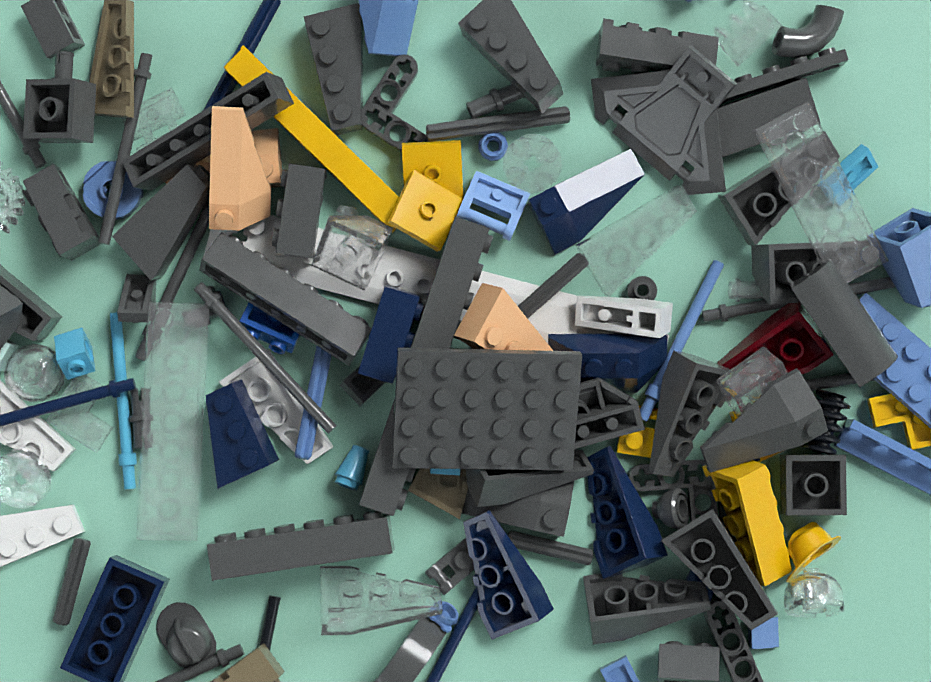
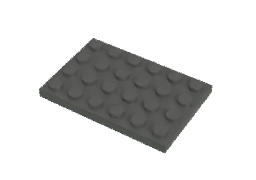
[391,348,582,470]

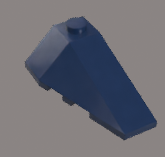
[528,149,645,255]
[587,446,668,579]
[463,510,554,640]

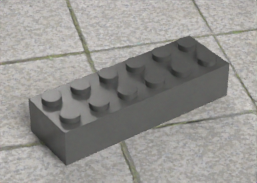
[207,511,395,581]

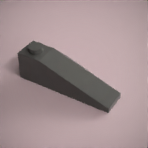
[751,241,873,304]

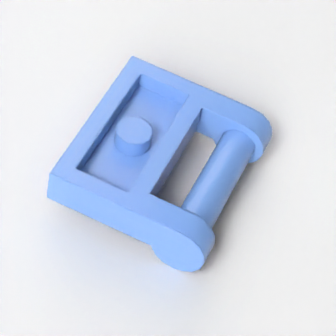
[456,171,530,241]

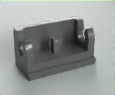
[21,0,85,59]

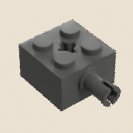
[23,51,96,143]

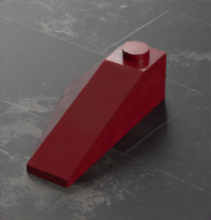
[716,302,834,398]

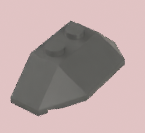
[575,377,645,449]

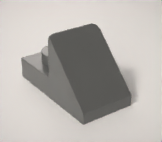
[117,274,156,323]

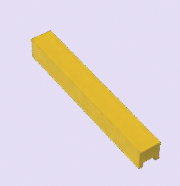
[224,45,399,233]

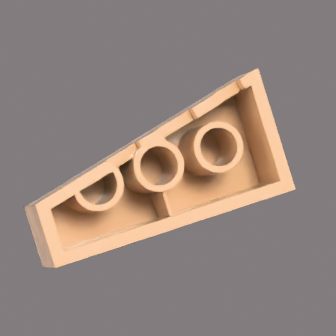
[454,283,553,351]

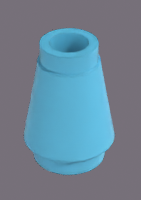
[335,445,369,491]

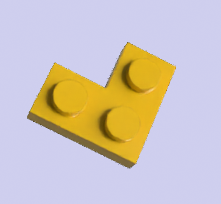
[867,394,931,450]

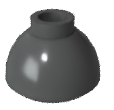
[652,488,690,529]

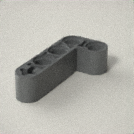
[703,598,763,682]

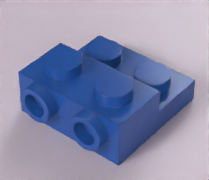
[240,302,300,354]

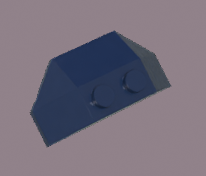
[548,334,668,393]

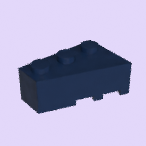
[358,285,424,384]
[205,379,279,489]

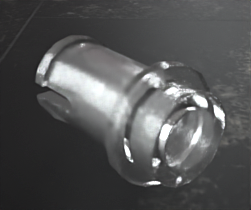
[728,279,765,302]

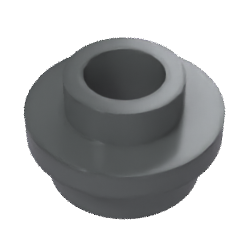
[627,276,657,300]

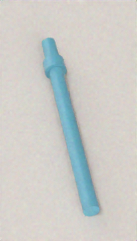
[110,312,137,489]

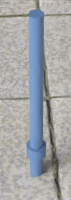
[640,260,724,422]

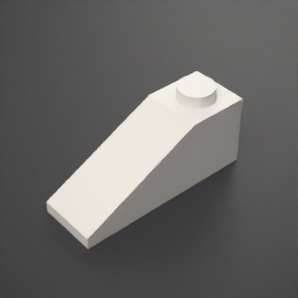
[575,295,673,338]

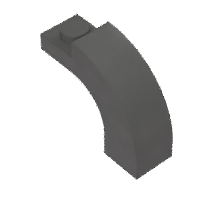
[374,614,446,682]

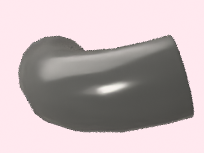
[772,5,844,58]

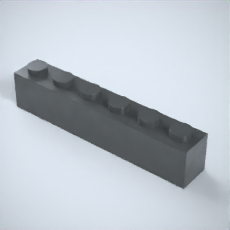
[122,72,294,191]
[199,232,372,366]

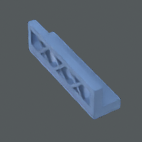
[834,419,931,496]

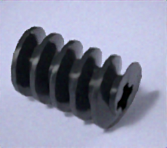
[801,389,851,455]

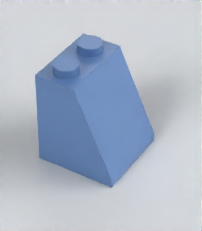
[866,208,931,308]

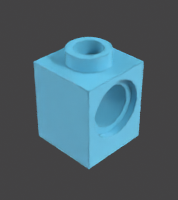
[54,327,96,380]

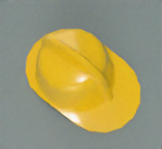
[786,522,841,582]

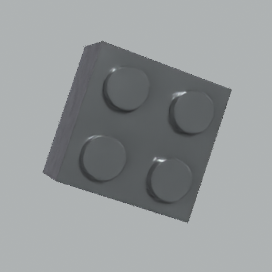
[780,454,847,516]

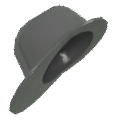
[157,602,216,668]

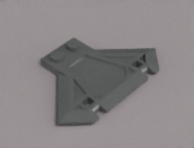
[591,46,737,195]

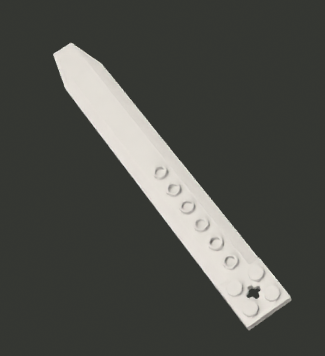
[204,215,669,344]

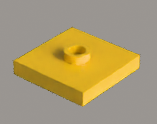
[402,140,463,199]
[387,171,463,252]

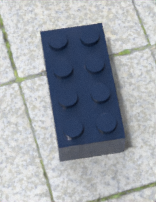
[60,555,170,682]

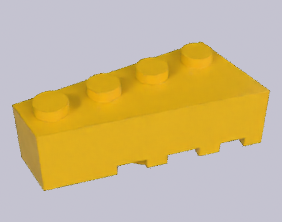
[702,460,792,587]

